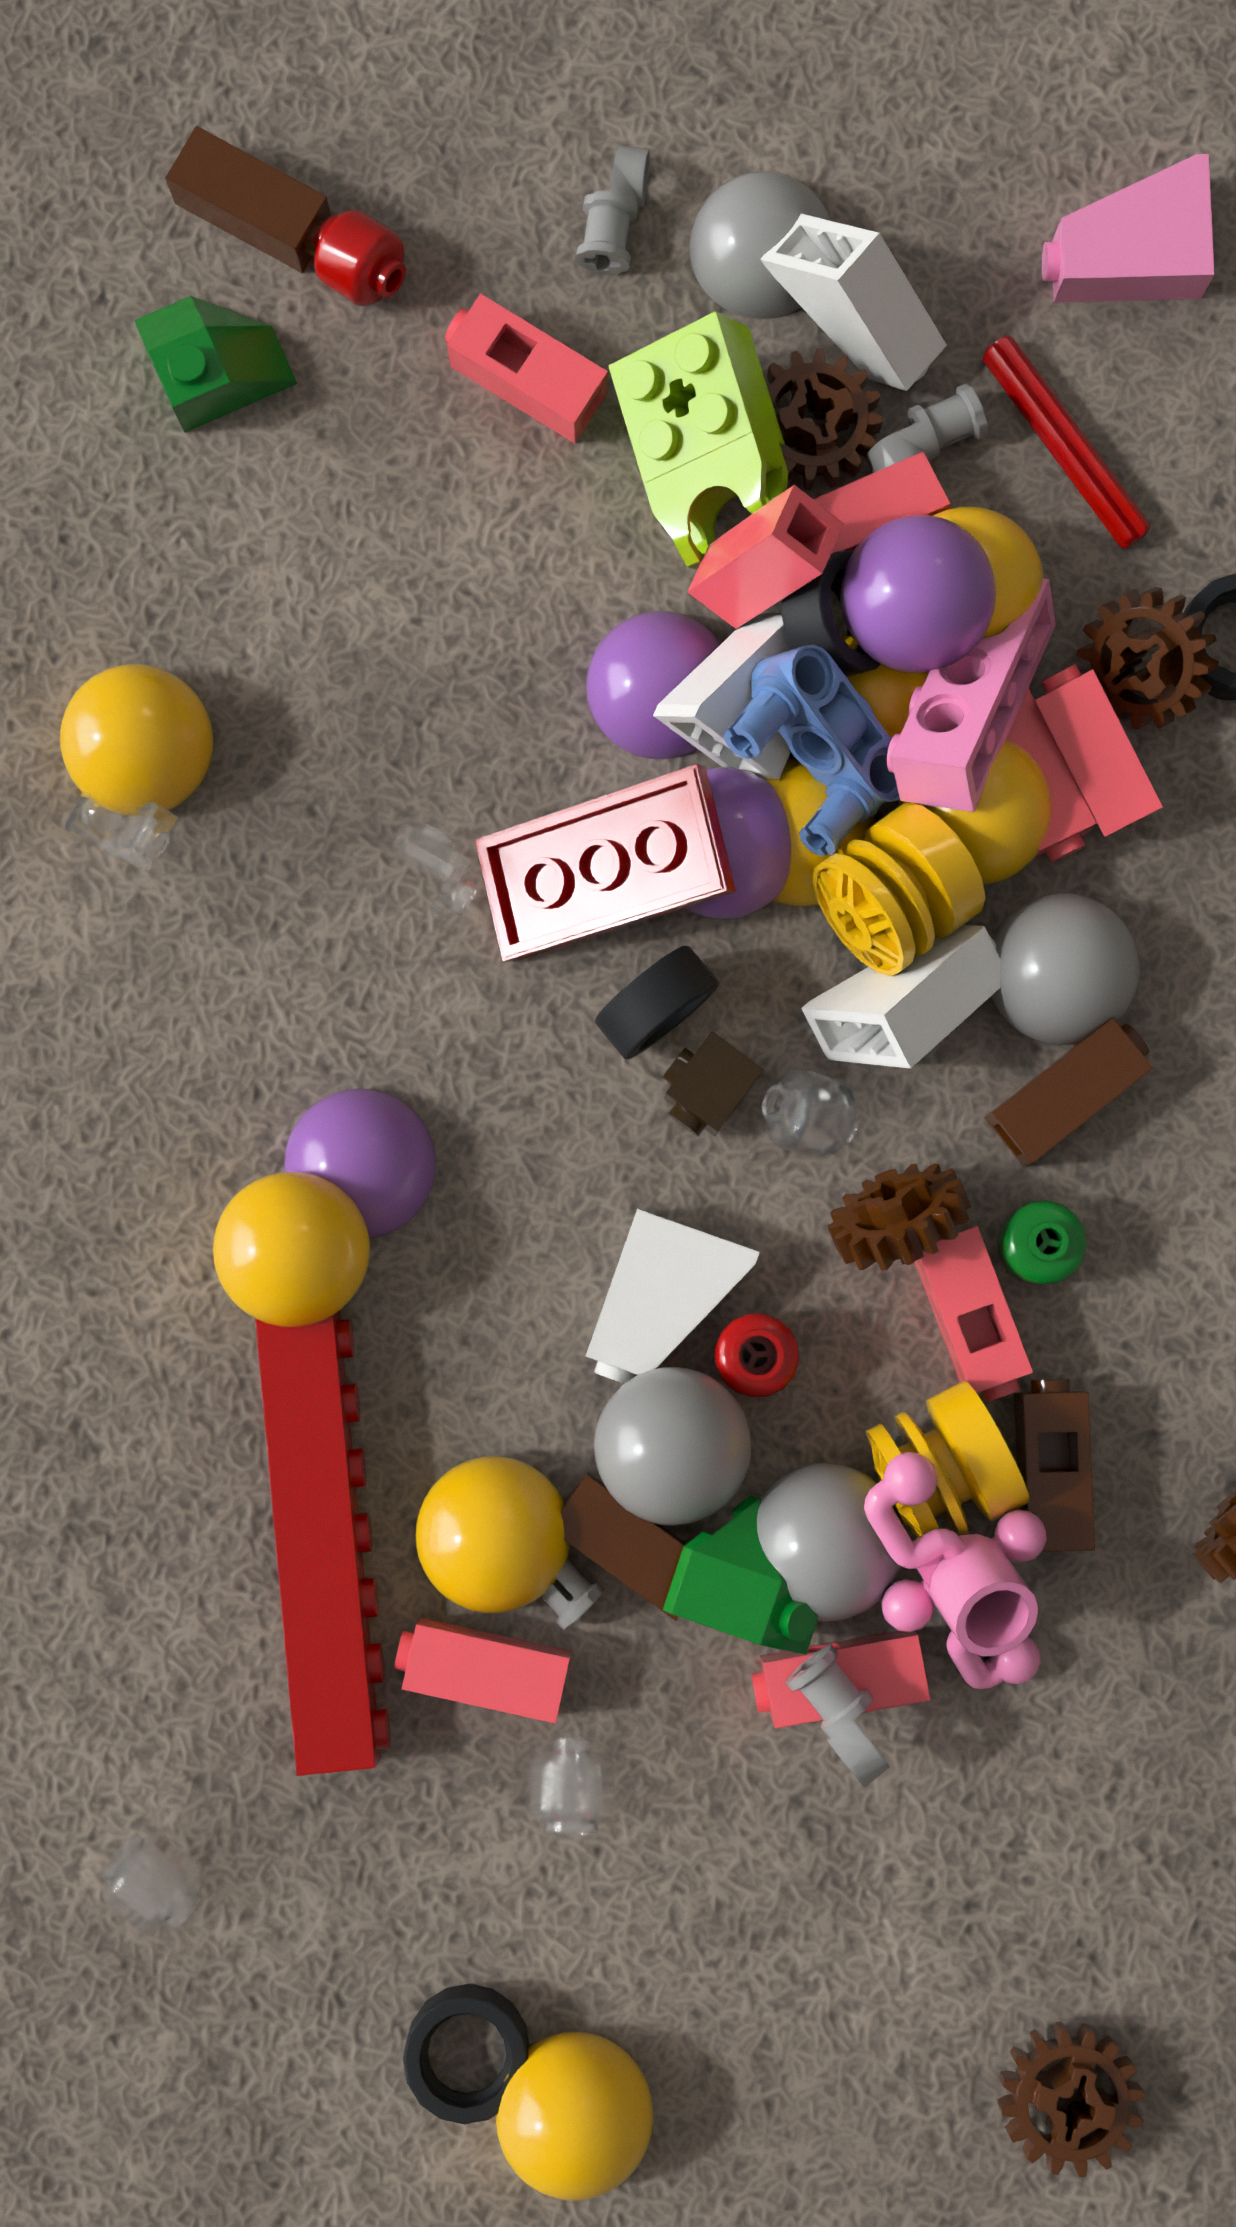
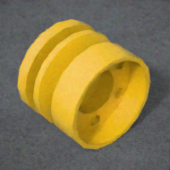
[812,802,986,976]
[866,1380,1030,1538]

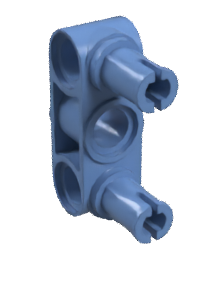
[723,644,900,856]

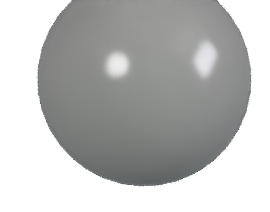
[689,171,832,319]
[991,893,1140,1045]
[594,1367,752,1525]
[757,1463,902,1622]

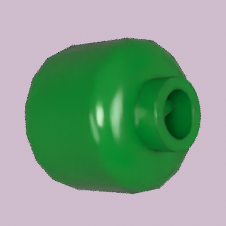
[997,1200,1087,1285]

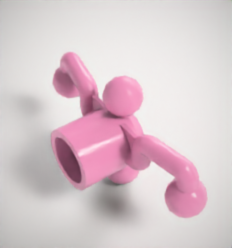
[864,1452,1047,1689]

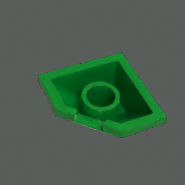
[134,296,297,433]
[663,1495,818,1655]

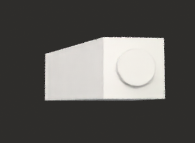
[760,214,947,391]
[653,613,792,780]
[801,925,1001,1069]
[586,1209,760,1384]

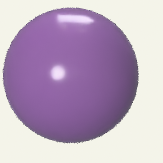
[840,515,996,673]
[586,611,722,759]
[684,767,791,920]
[284,1088,436,1239]

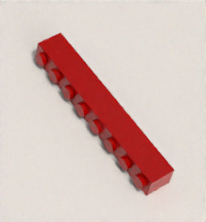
[255,1311,391,1776]

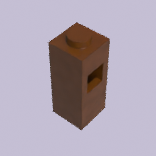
[165,126,331,273]
[984,1018,1153,1167]
[1014,1379,1095,1552]
[560,1472,687,1621]

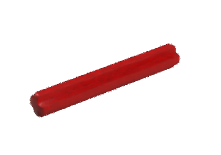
[983,335,1150,549]

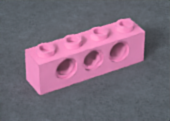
[887,578,1056,812]

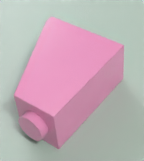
[1042,154,1214,303]

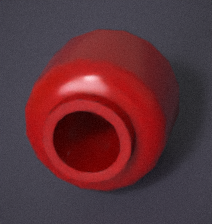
[313,210,406,306]
[714,1313,799,1398]

